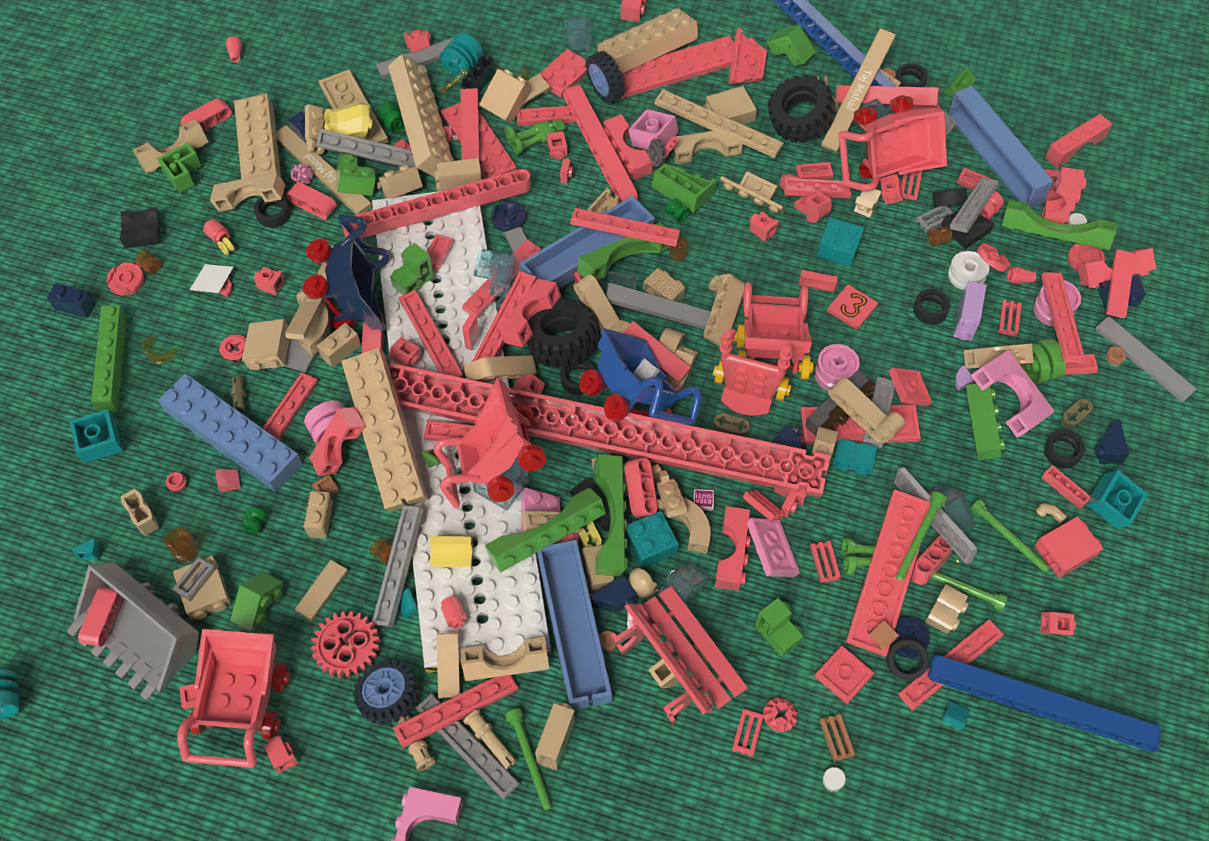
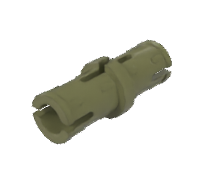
[230,376,246,413]

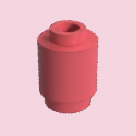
[204,219,230,243]
[441,596,467,629]

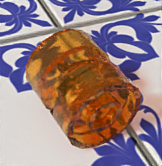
[164,528,198,563]

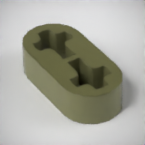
[1061,399,1093,429]
[714,413,750,437]

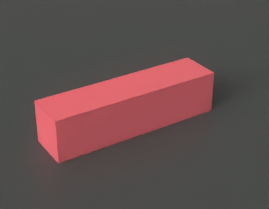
[1041,465,1091,510]

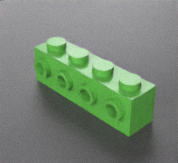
[966,383,1005,460]

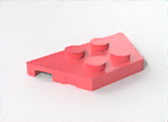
[728,28,767,84]

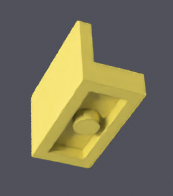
[430,536,473,568]

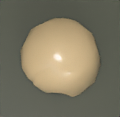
[629,568,659,598]

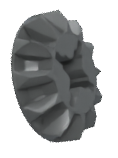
[648,139,666,167]

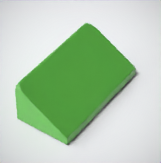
[943,67,977,97]

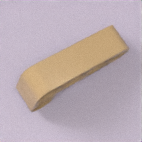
[574,274,630,336]
[704,274,745,346]
[463,356,537,382]
[828,377,905,444]

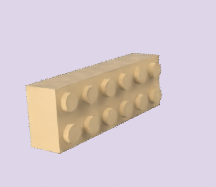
[597,8,698,73]
[234,94,281,179]

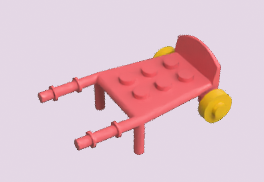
[713,329,793,416]

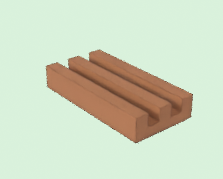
[819,714,855,762]

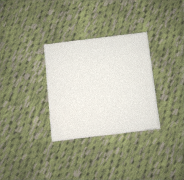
[190,264,233,293]

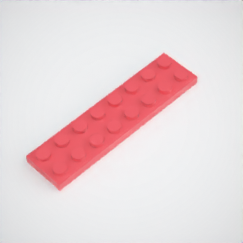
[621,36,734,99]
[845,489,930,657]

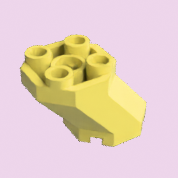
[323,102,372,139]

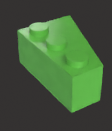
[652,163,717,213]

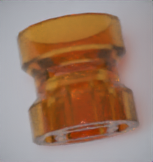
[928,225,952,247]
[670,236,688,261]
[135,250,161,275]
[369,537,393,565]

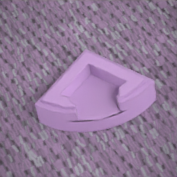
[955,366,975,390]

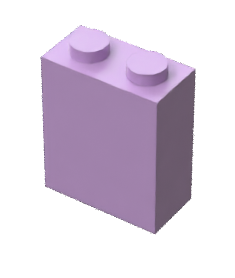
[953,281,987,341]

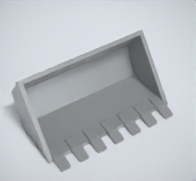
[67,562,199,700]

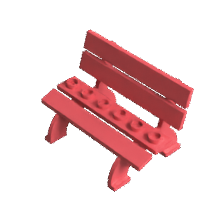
[611,586,748,724]

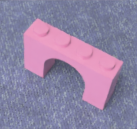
[971,350,1055,438]
[391,787,463,841]

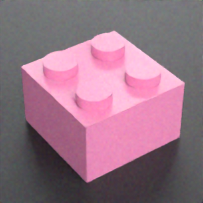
[629,109,678,150]

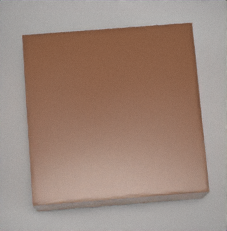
[312,474,340,497]
[868,620,899,650]

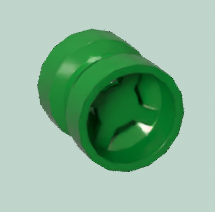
[665,199,690,223]
[240,507,267,534]

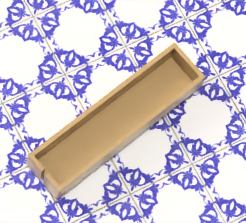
[388,54,453,177]
[341,348,428,512]

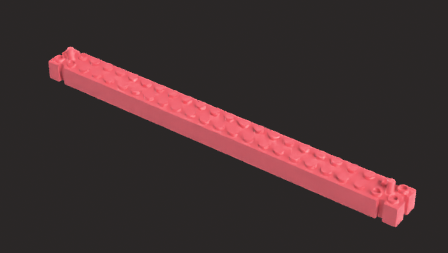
[389,363,830,498]

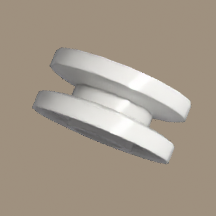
[948,251,989,290]

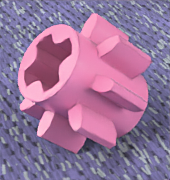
[291,164,313,184]

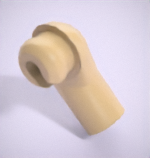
[1036,503,1067,523]

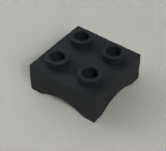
[120,207,160,248]
[941,207,994,249]

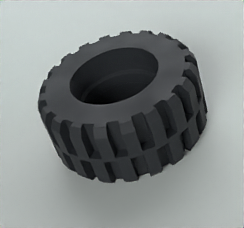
[768,74,836,143]
[527,299,599,369]

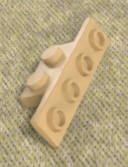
[720,172,785,213]

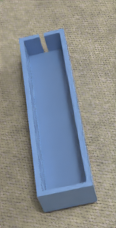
[948,86,1053,209]
[519,196,655,289]
[158,374,302,492]
[537,540,612,711]

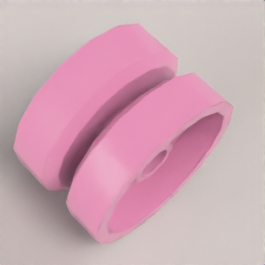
[1033,280,1081,327]
[814,344,860,391]
[304,401,347,446]

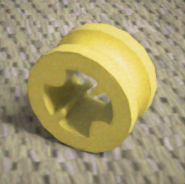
[217,237,235,255]

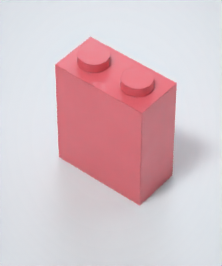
[1034,516,1104,579]

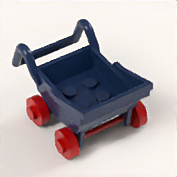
[302,214,390,331]

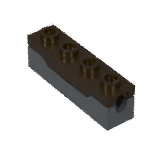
[805,370,875,436]

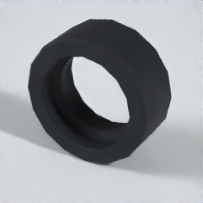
[895,63,928,87]
[933,188,967,206]
[254,197,290,228]
[913,289,951,325]
[560,360,595,395]
[1044,430,1085,469]
[886,639,929,680]

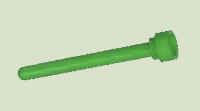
[896,491,947,581]
[969,499,1049,572]
[913,564,1008,611]
[505,708,551,810]

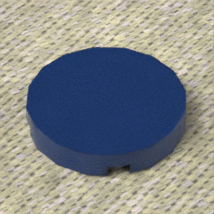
[491,201,526,232]
[890,617,930,658]

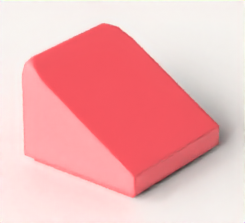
[215,469,241,493]

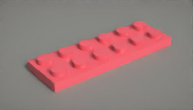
[441,102,517,179]
[800,404,921,445]

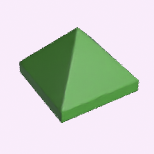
[422,449,442,468]

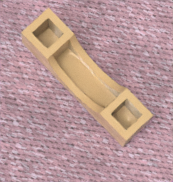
[133,120,208,173]
[671,131,742,164]
[210,172,285,212]
[461,637,550,681]

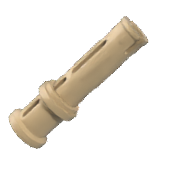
[464,709,517,770]
[398,710,435,771]

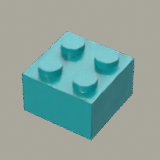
[817,217,864,267]
[69,409,123,464]
[1086,470,1148,529]
[624,511,679,569]

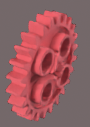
[311,611,380,679]

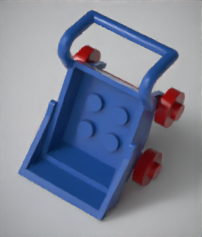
[579,328,702,426]

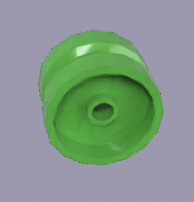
[1021,338,1066,385]

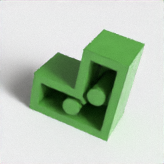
[767,24,816,66]
[157,143,201,194]
[336,154,375,196]
[390,243,434,295]
[230,572,283,631]
[755,598,803,658]

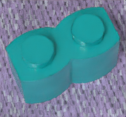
[833,439,877,475]

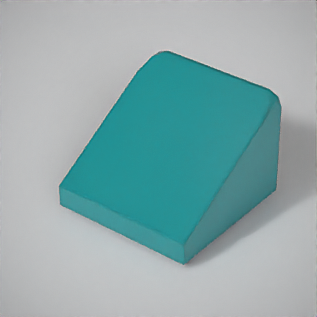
[72,539,101,560]
[399,588,418,618]
[942,701,970,729]

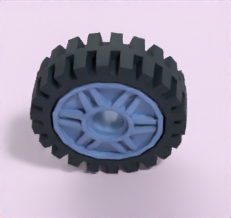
[585,51,625,103]
[353,660,419,725]

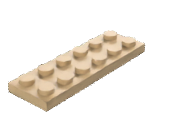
[318,70,388,144]

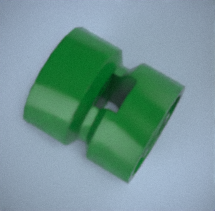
[376,101,405,134]

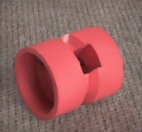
[980,191,1004,219]

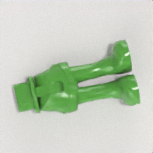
[505,119,566,155]
[842,538,875,575]

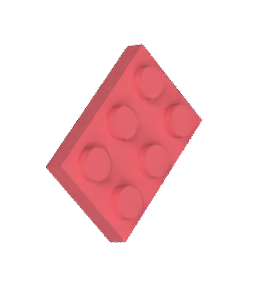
[540,49,587,98]

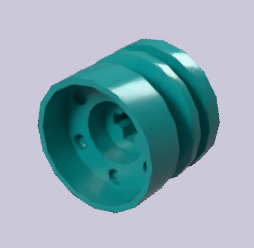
[439,33,484,78]
[0,669,19,719]

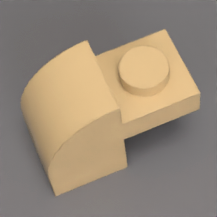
[854,189,882,218]
[659,328,685,354]

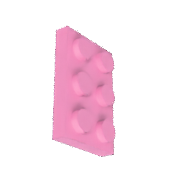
[521,488,561,545]
[746,518,800,577]

